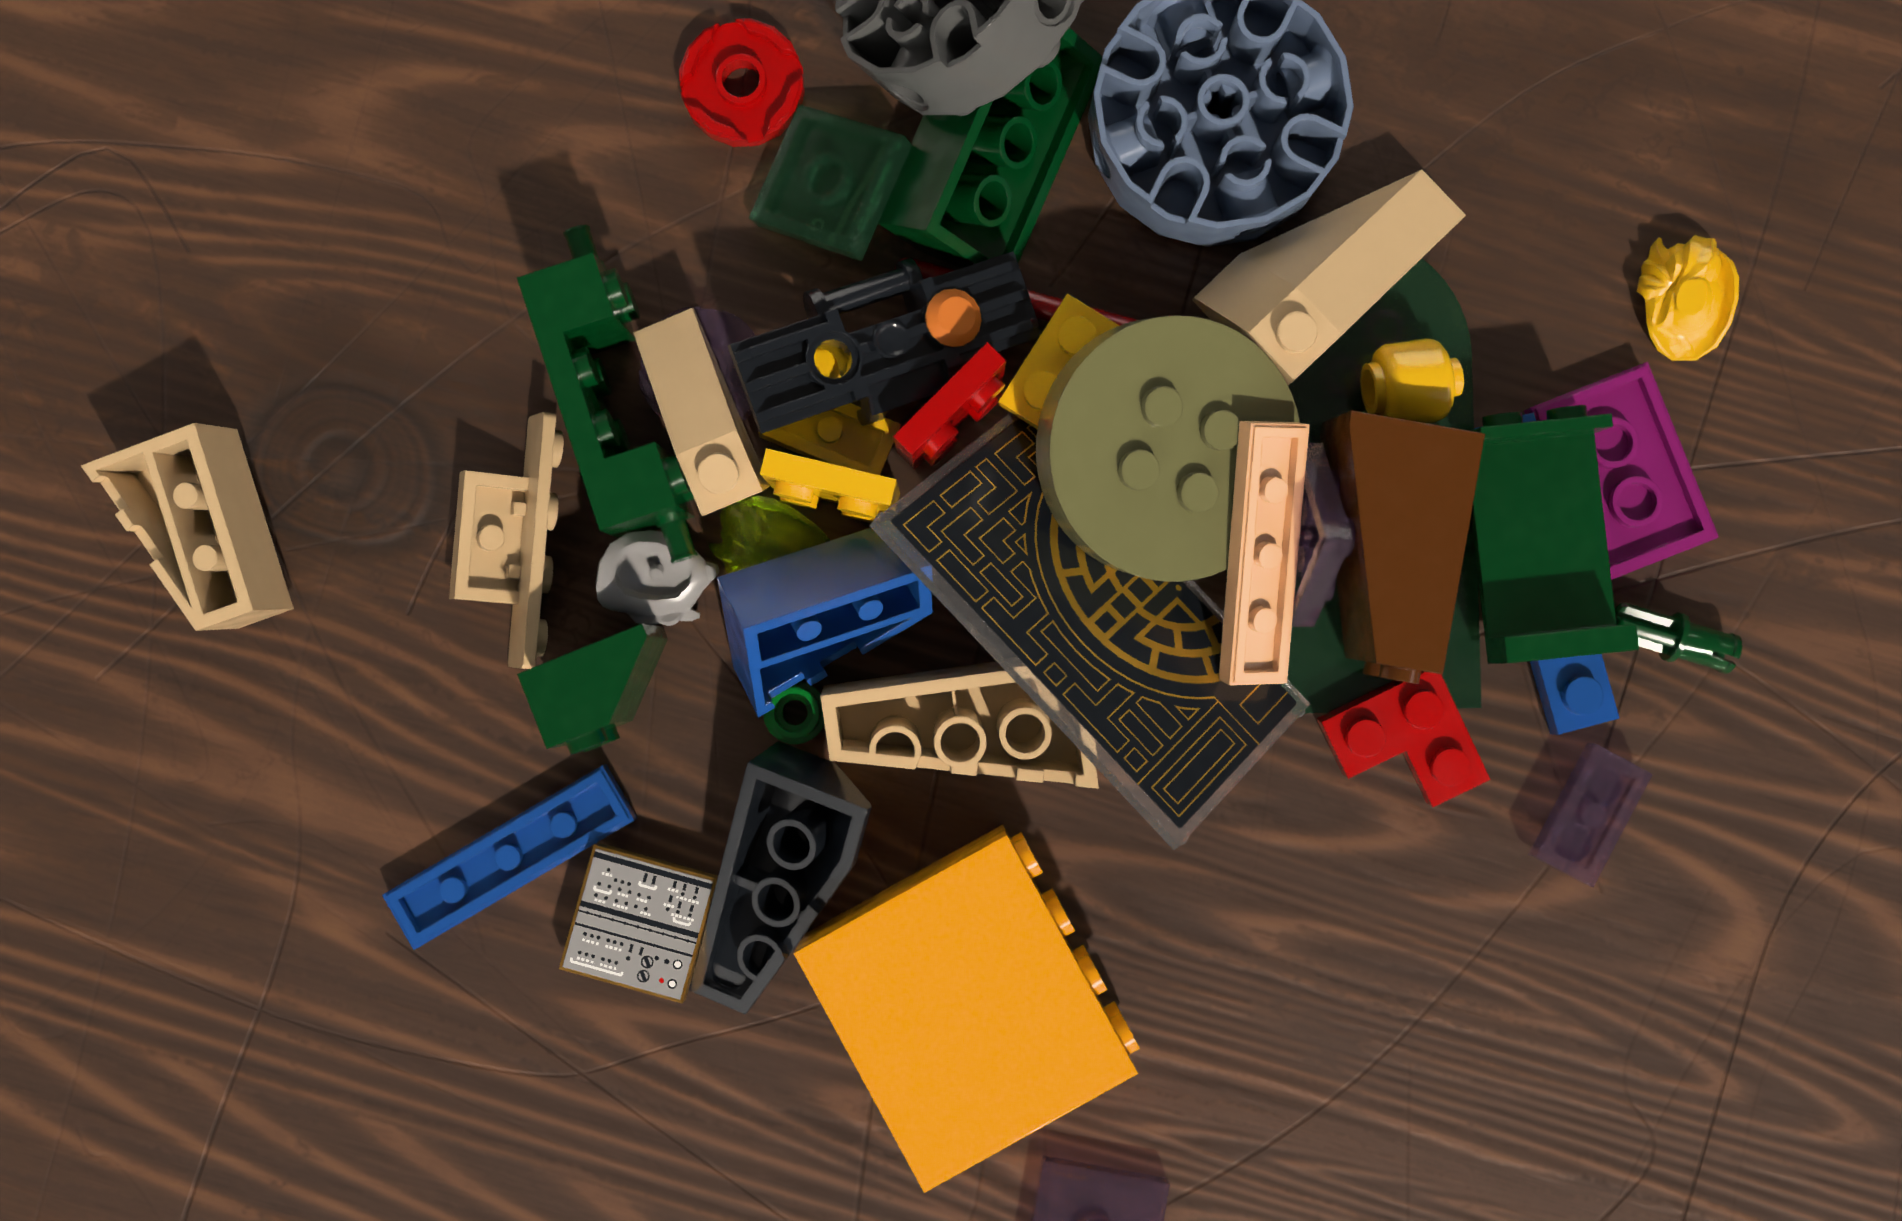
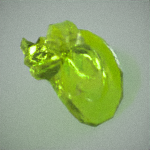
[709,495,831,574]

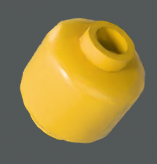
[1360,338,1464,423]

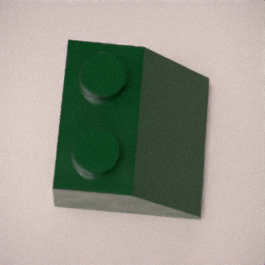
[517,624,668,755]

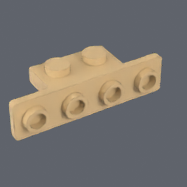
[449,412,564,669]

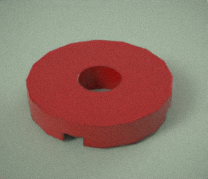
[679,18,805,147]

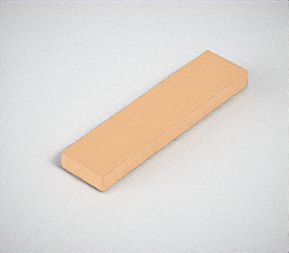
[1219,421,1310,685]

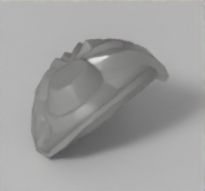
[596,530,719,626]

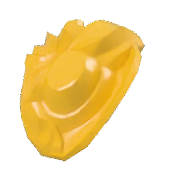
[1637,235,1739,361]

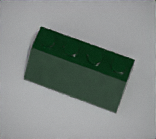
[877,27,1103,268]

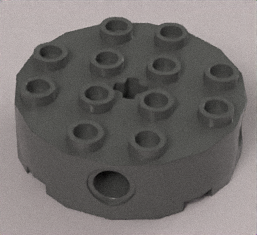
[835,0,1084,116]

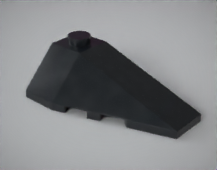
[689,741,872,1015]

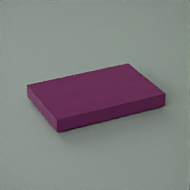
[1524,362,1719,580]

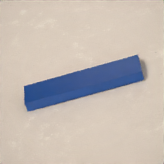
[382,764,638,950]

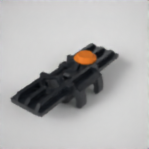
[728,251,1042,434]

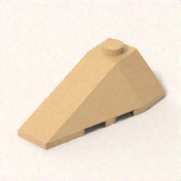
[1192,169,1466,385]

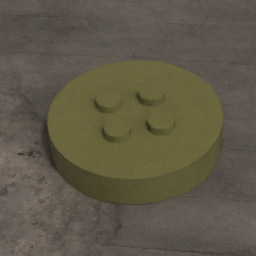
[1036,315,1300,582]

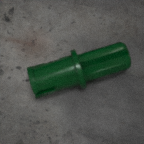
[1615,602,1742,674]

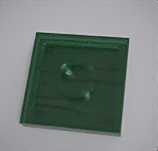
[749,104,912,261]

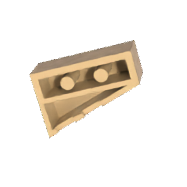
[81,423,294,631]

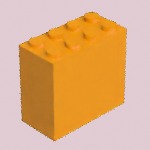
[794,824,1140,1193]

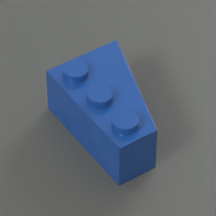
[717,521,933,718]

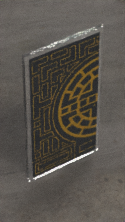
[870,413,1310,850]

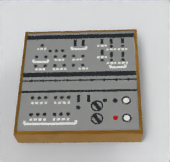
[559,842,718,1004]

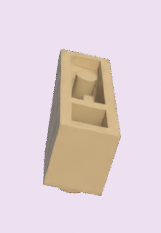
[633,308,770,516]

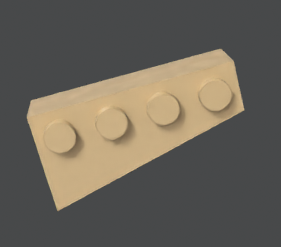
[821,659,1099,789]

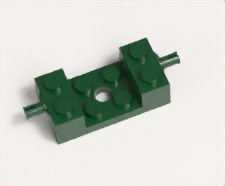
[517,224,698,564]

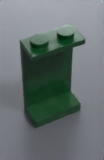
[1471,405,1639,664]

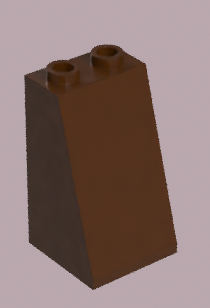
[1320,410,1485,684]

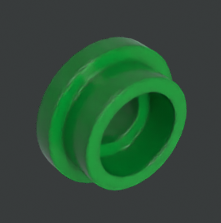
[763,681,825,744]

